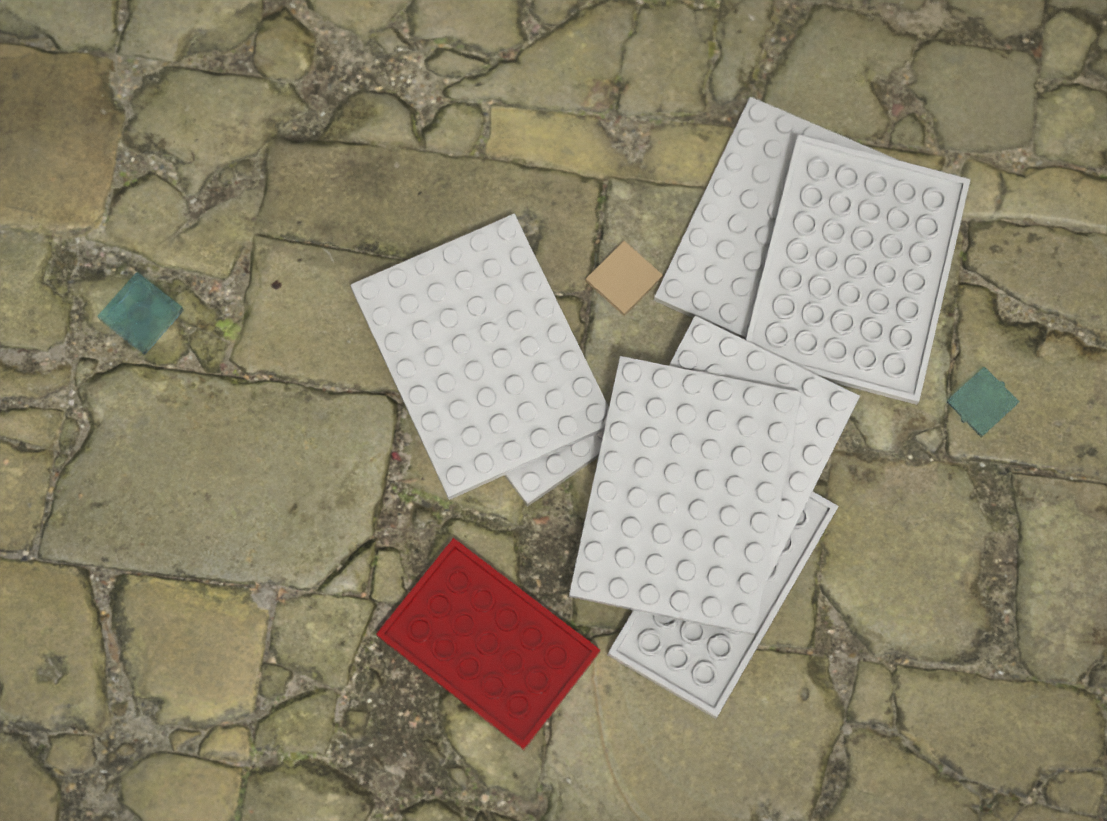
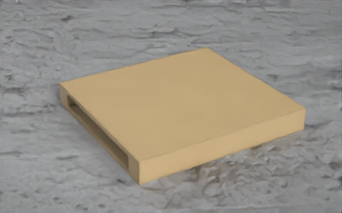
[585,241,663,316]

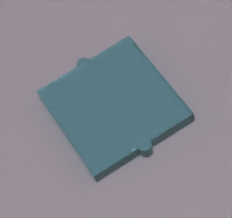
[947,367,1020,438]

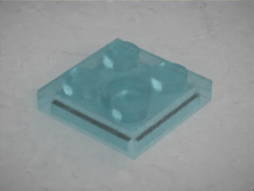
[97,272,184,355]

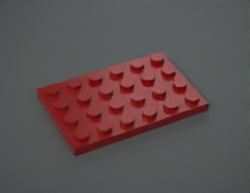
[376,538,601,751]

